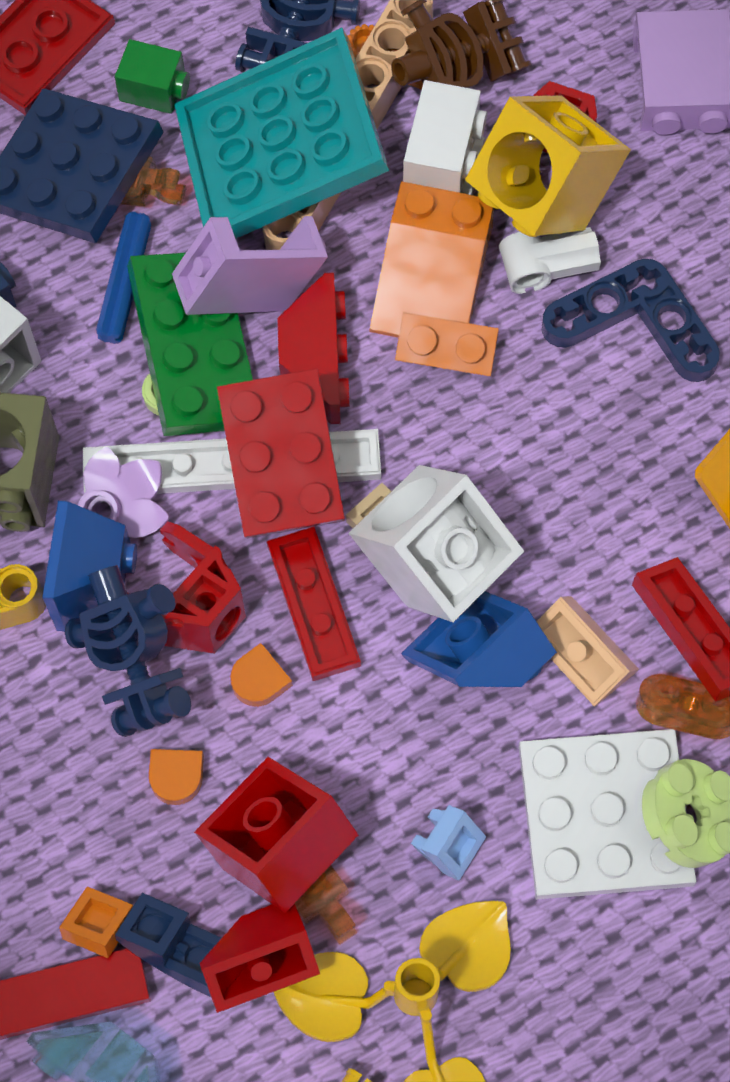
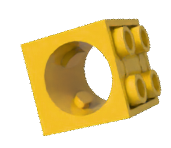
[465,96,631,237]

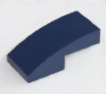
[115,892,222,997]

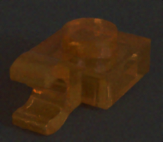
[121,157,187,207]
[295,865,357,945]

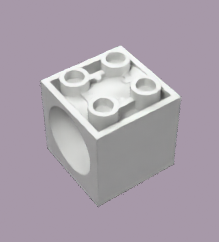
[348,465,524,622]

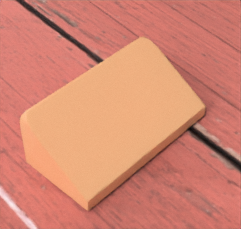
[536,596,639,707]

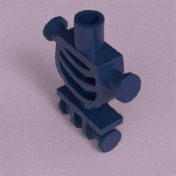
[235,0,360,72]
[65,565,191,737]

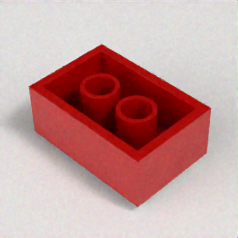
[217,368,345,539]

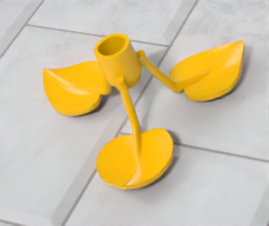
[273,901,511,1082]

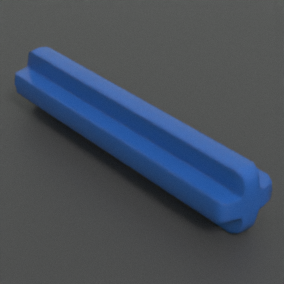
[96,211,151,344]

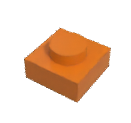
[59,886,133,958]

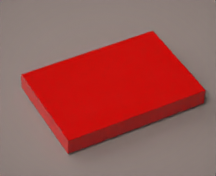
[0,0,115,116]

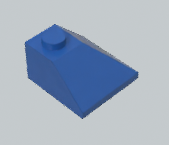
[42,500,137,632]
[401,591,557,687]

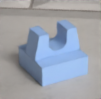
[411,805,486,881]

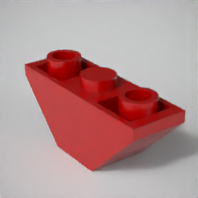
[277,273,350,424]

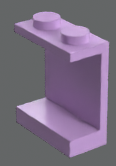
[632,9,730,135]
[172,216,328,315]

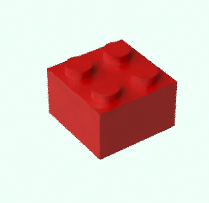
[194,756,359,913]

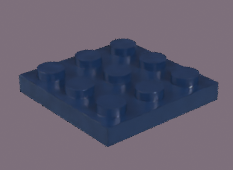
[0,88,164,243]

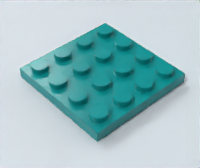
[174,28,389,239]

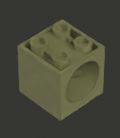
[0,392,59,532]

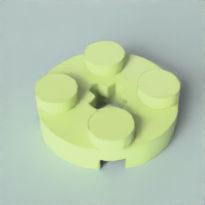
[642,759,730,868]

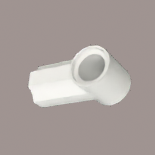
[499,227,601,294]

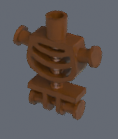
[391,0,532,88]

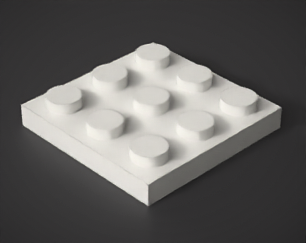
[519,729,696,900]

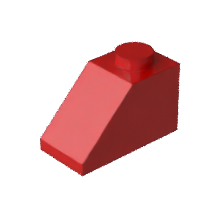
[199,904,320,1013]

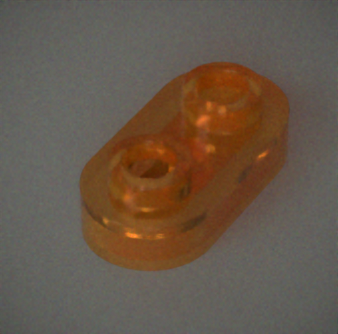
[636,674,730,739]

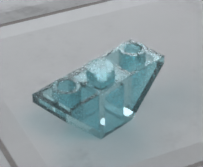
[26,1021,161,1082]

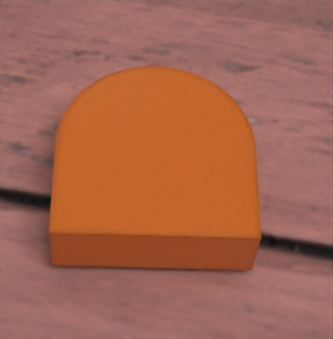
[230,643,293,707]
[149,749,204,805]

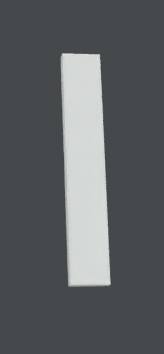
[83,429,381,494]

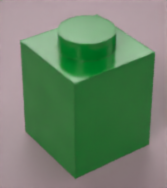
[114,39,190,114]

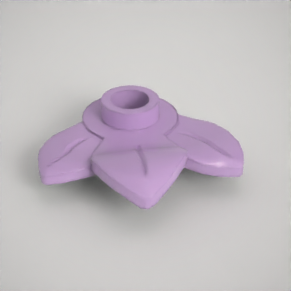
[78,447,169,538]

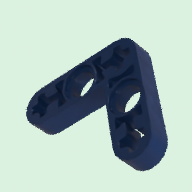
[541,259,720,382]

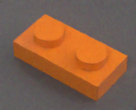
[395,312,499,377]

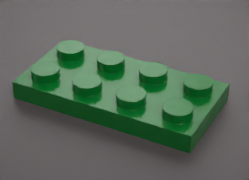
[127,253,253,436]

